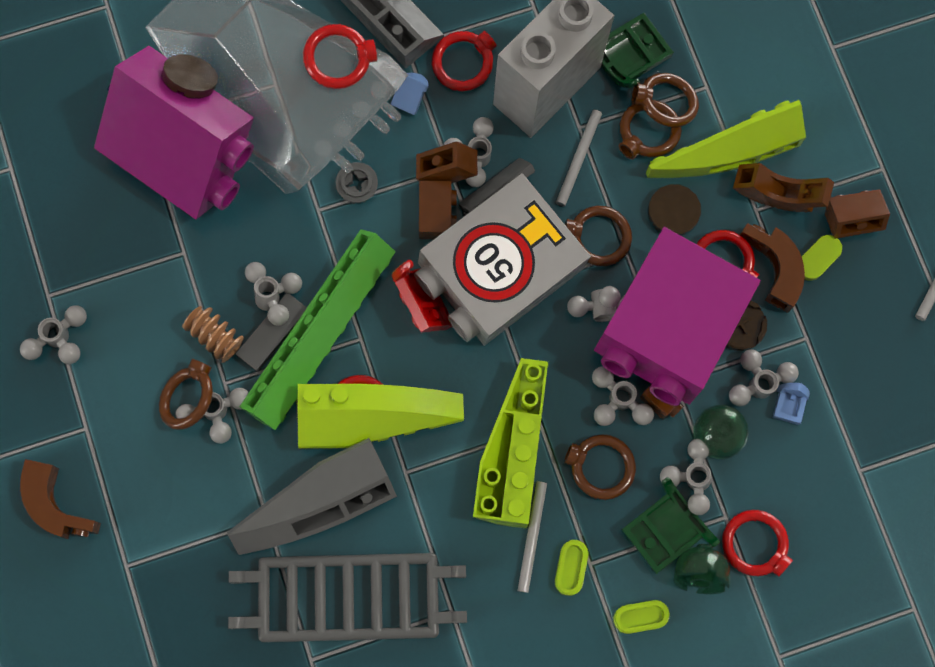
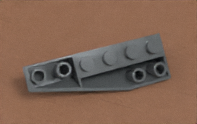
[341,0,444,69]
[227,438,397,555]

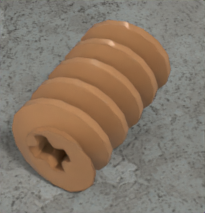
[182,306,244,363]

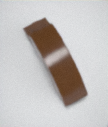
[733,163,834,212]
[740,223,805,313]
[20,459,101,539]

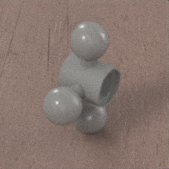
[444,117,494,187]
[245,262,302,326]
[567,286,625,322]
[20,305,87,364]
[729,349,799,406]
[592,366,654,426]
[175,388,249,444]
[660,439,711,515]

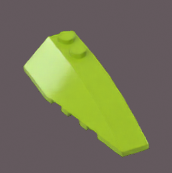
[298,384,464,449]

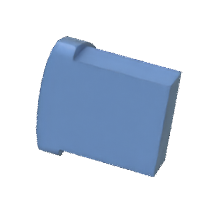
[391,73,429,115]
[772,383,810,425]

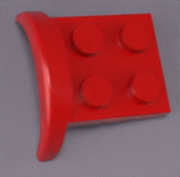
[392,260,452,332]

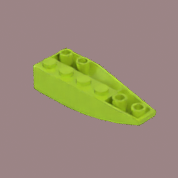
[646,100,806,178]
[473,358,548,529]

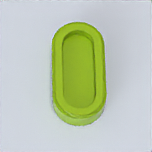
[802,235,842,281]
[555,540,588,596]
[613,600,670,634]

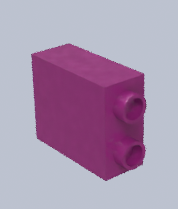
[94,46,254,219]
[593,227,761,406]

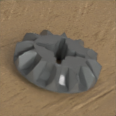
[336,162,378,204]

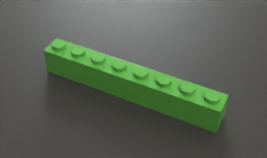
[239,229,396,430]

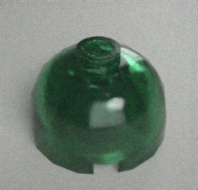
[693,405,749,460]
[673,544,731,595]

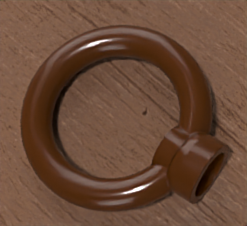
[631,73,699,127]
[619,100,682,160]
[565,205,632,266]
[159,359,213,430]
[564,434,636,500]

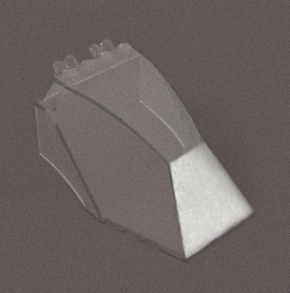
[145,0,408,194]

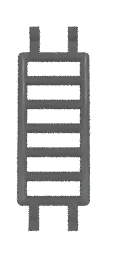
[228,553,467,642]

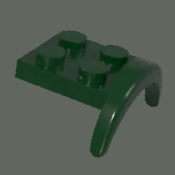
[601,13,674,88]
[621,477,720,574]

